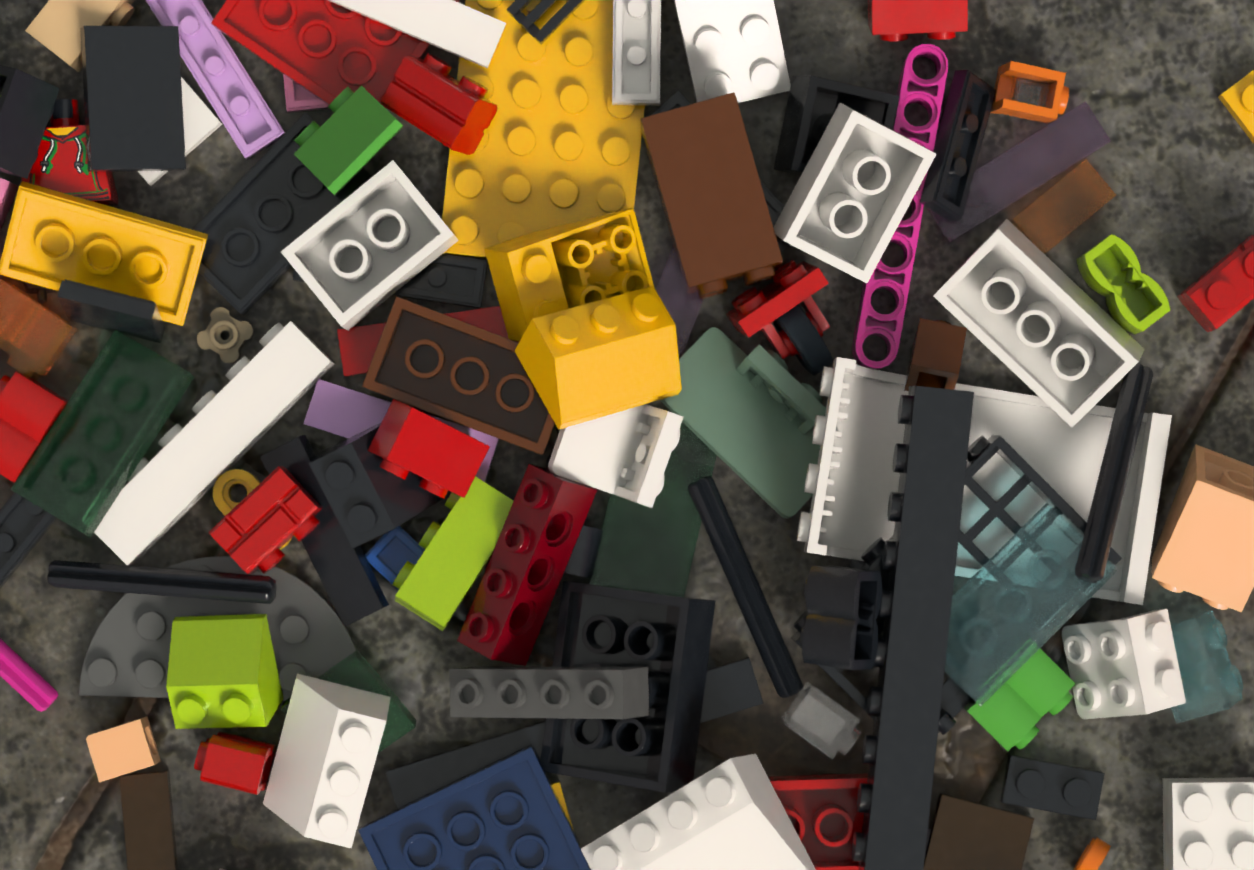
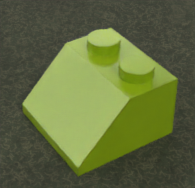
[166,614,283,729]

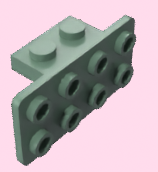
[660,327,826,519]

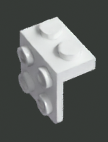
[548,404,683,508]
[1062,609,1186,719]

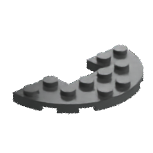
[79,556,366,701]

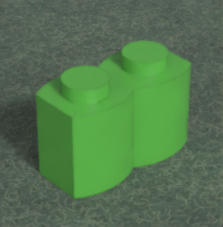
[964,641,1075,751]

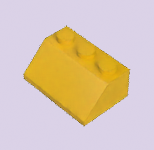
[515,286,682,430]

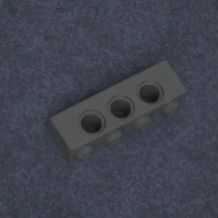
[449,666,649,719]

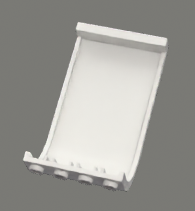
[797,357,1172,605]

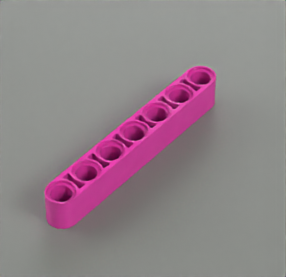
[852,44,948,370]

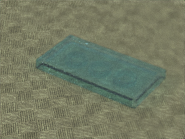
[945,503,1117,707]

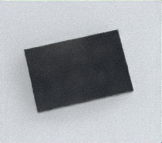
[80,26,186,172]

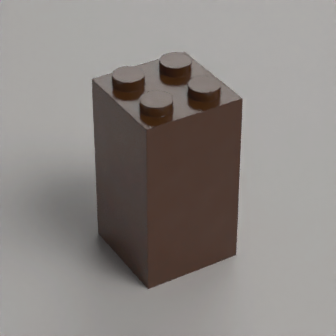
[641,92,783,299]

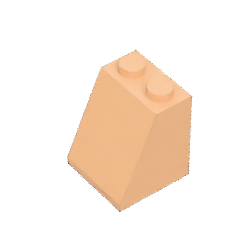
[1152,444,1254,612]

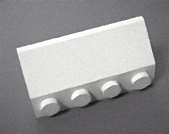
[933,219,1145,428]

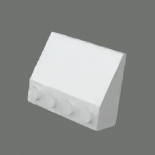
[581,753,816,870]

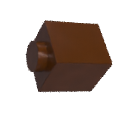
[904,318,967,391]

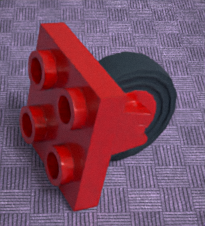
[726,260,833,375]

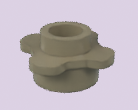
[197,307,253,363]

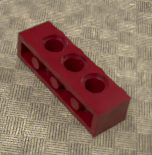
[457,464,597,666]

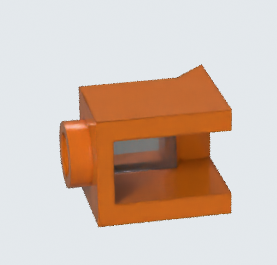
[990,61,1069,124]

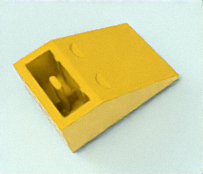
[484,208,654,341]

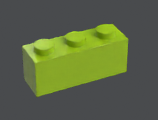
[392,476,513,632]

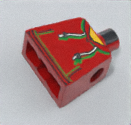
[22,99,118,205]

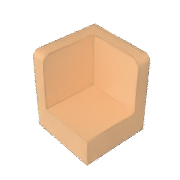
[86,716,161,782]

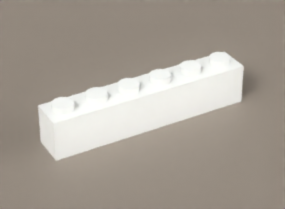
[87,321,335,565]

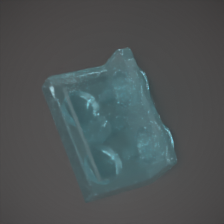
[1171,610,1243,724]

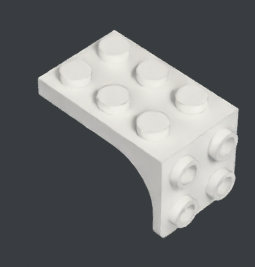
[674,0,791,103]

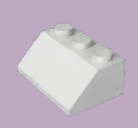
[263,673,391,848]

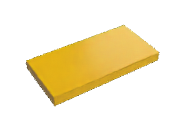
[0,181,208,326]

